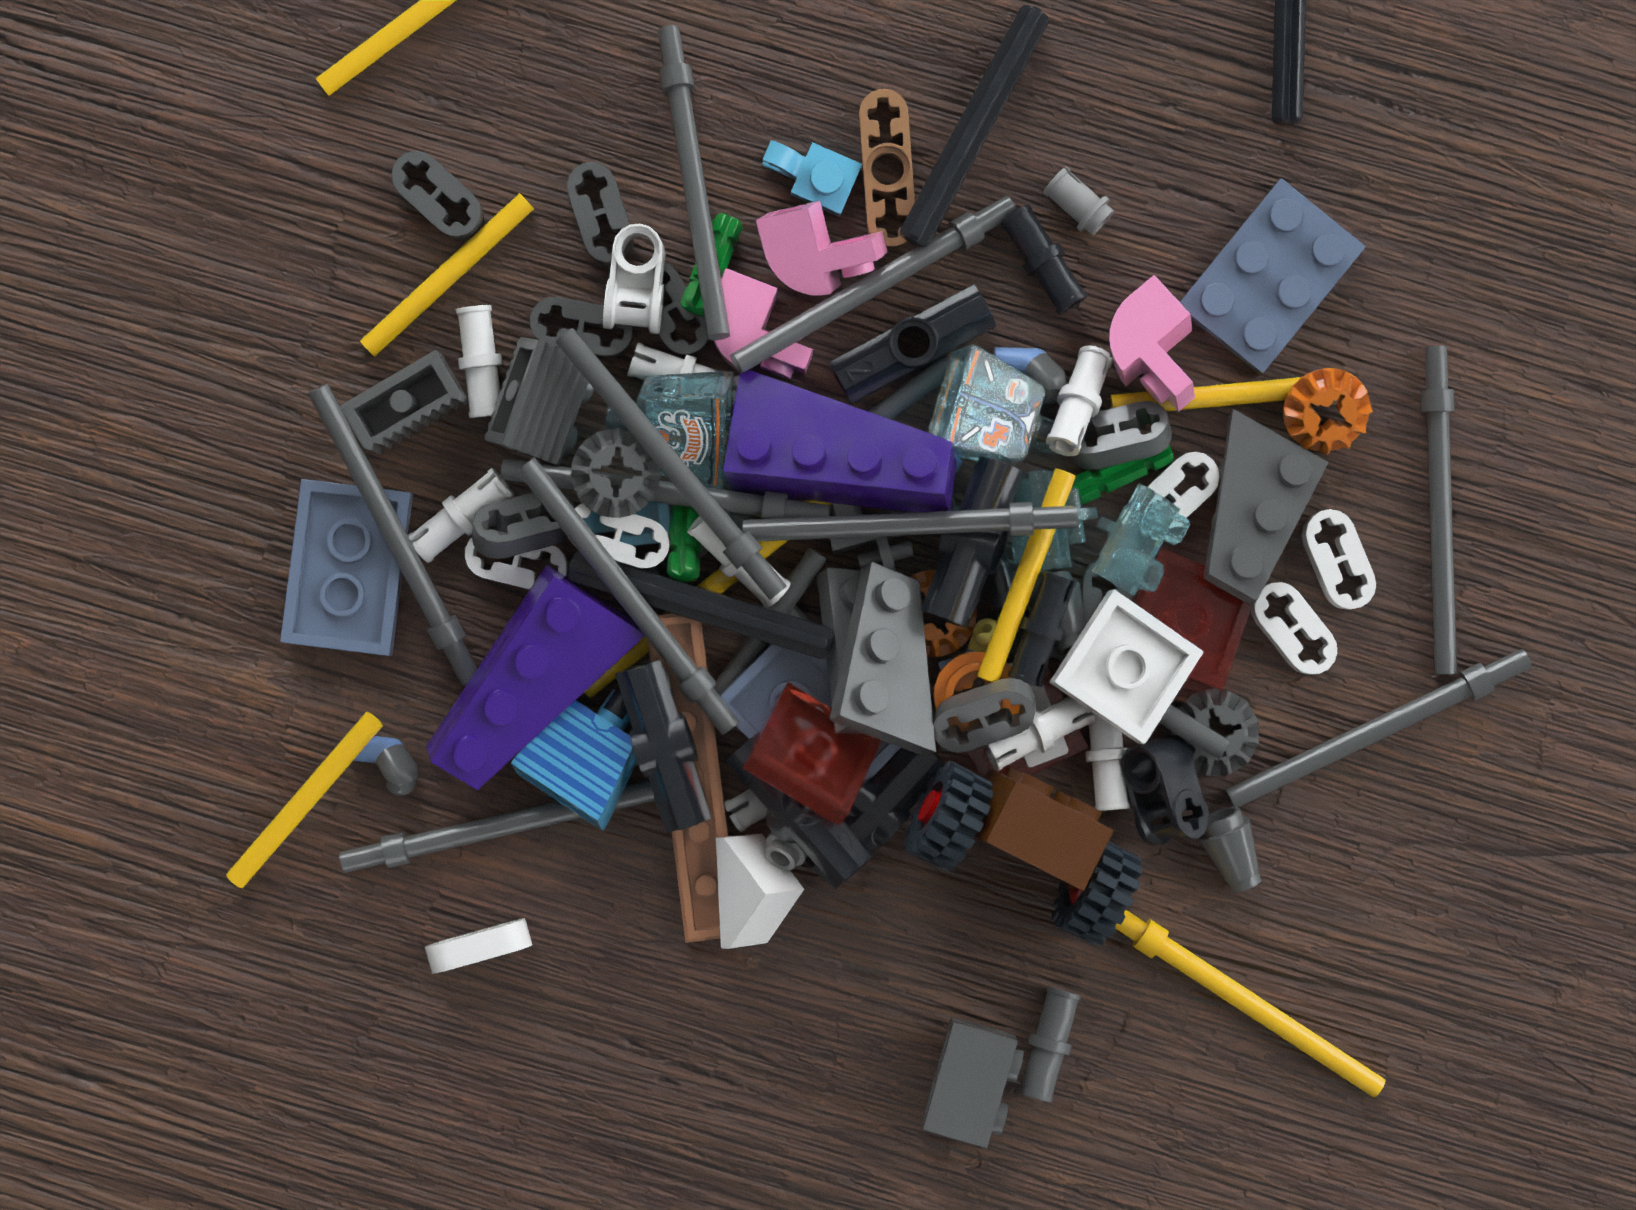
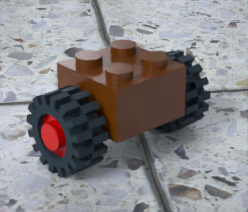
[904,761,1143,946]

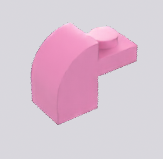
[756,201,888,295]
[714,268,813,379]
[1109,275,1195,412]

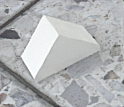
[716,834,804,949]

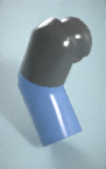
[993,347,1067,404]
[353,736,419,796]

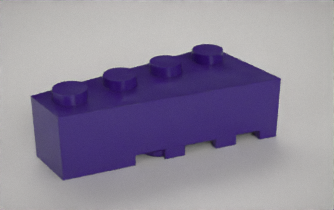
[723,370,957,512]
[426,564,645,790]

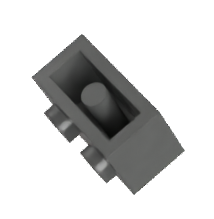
[921,1016,1024,1148]

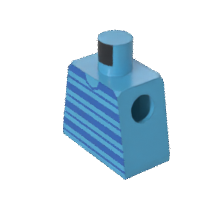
[511,689,637,831]

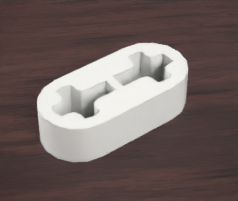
[1128,452,1220,539]
[568,504,670,568]
[1302,509,1376,610]
[465,530,569,590]
[1250,582,1337,674]
[425,918,532,974]

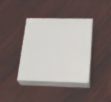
[1049,589,1203,744]

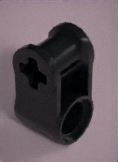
[1121,735,1209,846]

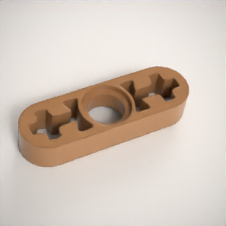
[859,89,915,250]

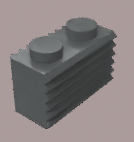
[485,337,594,466]
[340,350,468,455]

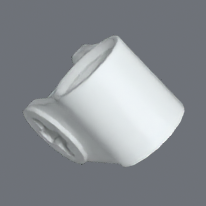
[603,224,666,334]

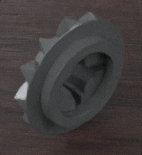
[571,428,661,518]
[1171,689,1259,776]

